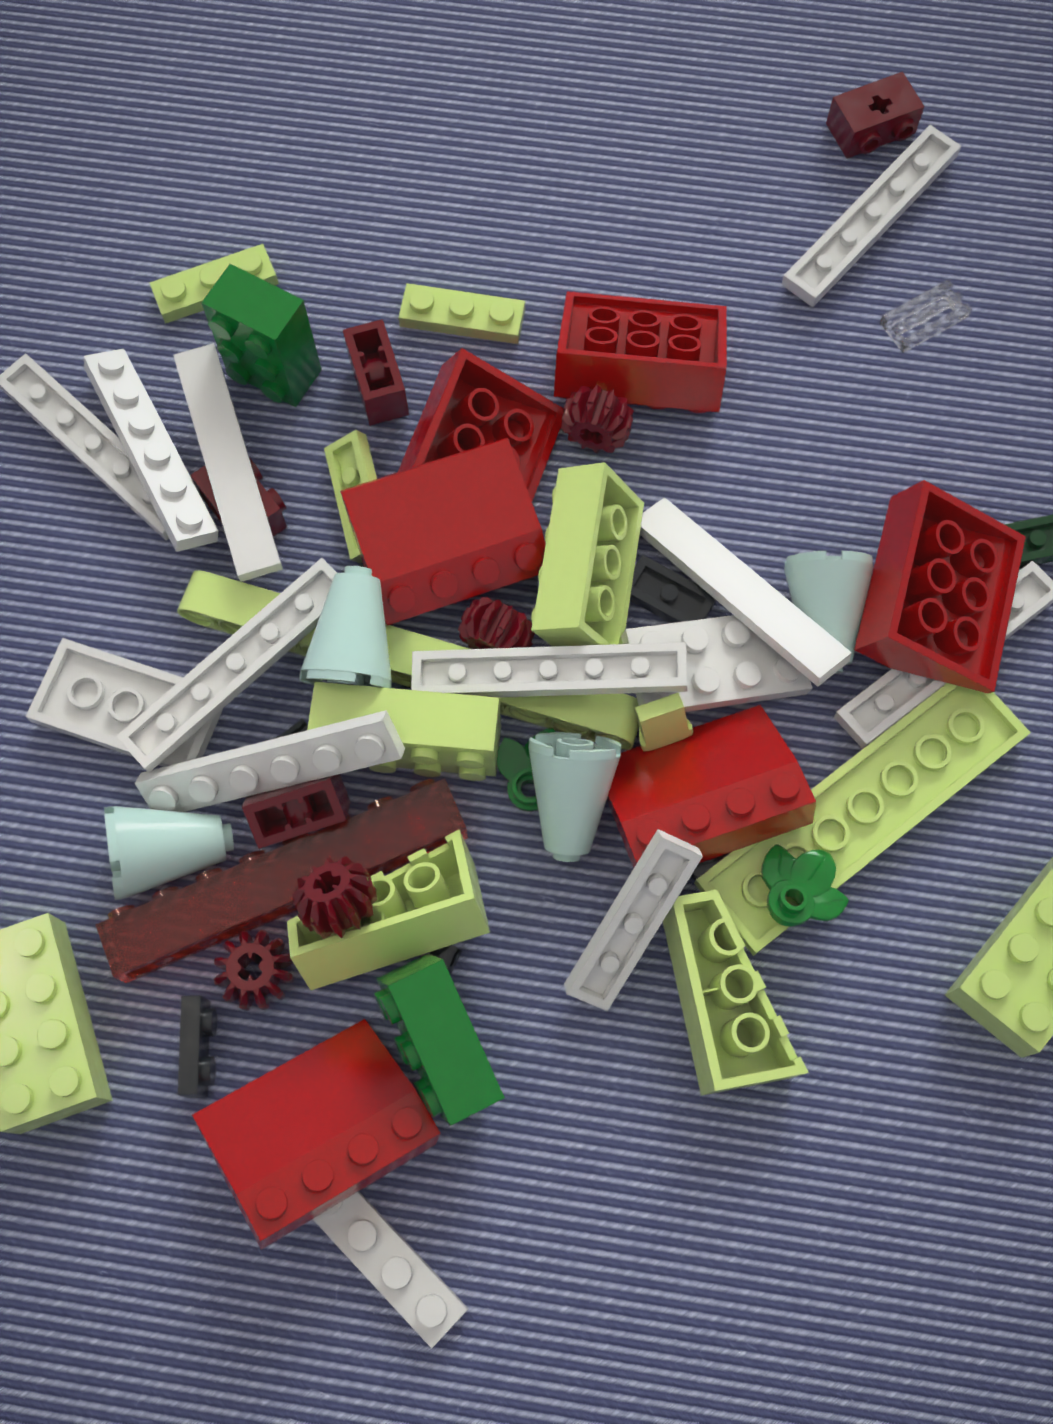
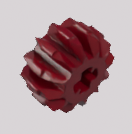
[561,385,634,454]
[458,597,535,649]
[292,855,378,939]
[214,930,294,1011]

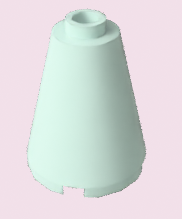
[784,551,873,674]
[299,566,392,688]
[528,732,621,862]
[104,806,234,900]

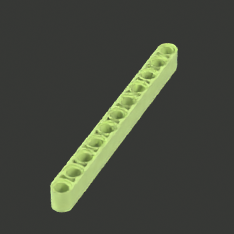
[177,570,639,750]

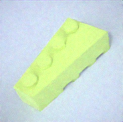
[287,829,490,990]
[663,889,809,1096]

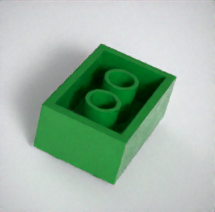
[201,264,322,407]
[374,954,505,1126]

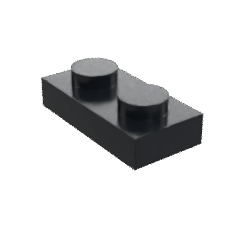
[630,555,717,623]
[178,995,217,1098]

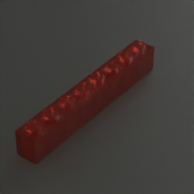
[95,778,468,983]

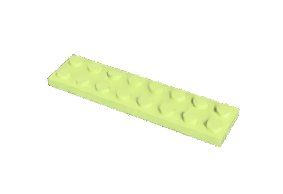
[694,683,1031,956]

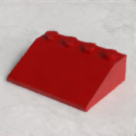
[554,291,727,413]
[398,348,564,501]
[340,437,546,626]
[854,480,1026,694]
[607,704,816,869]
[192,1019,441,1250]

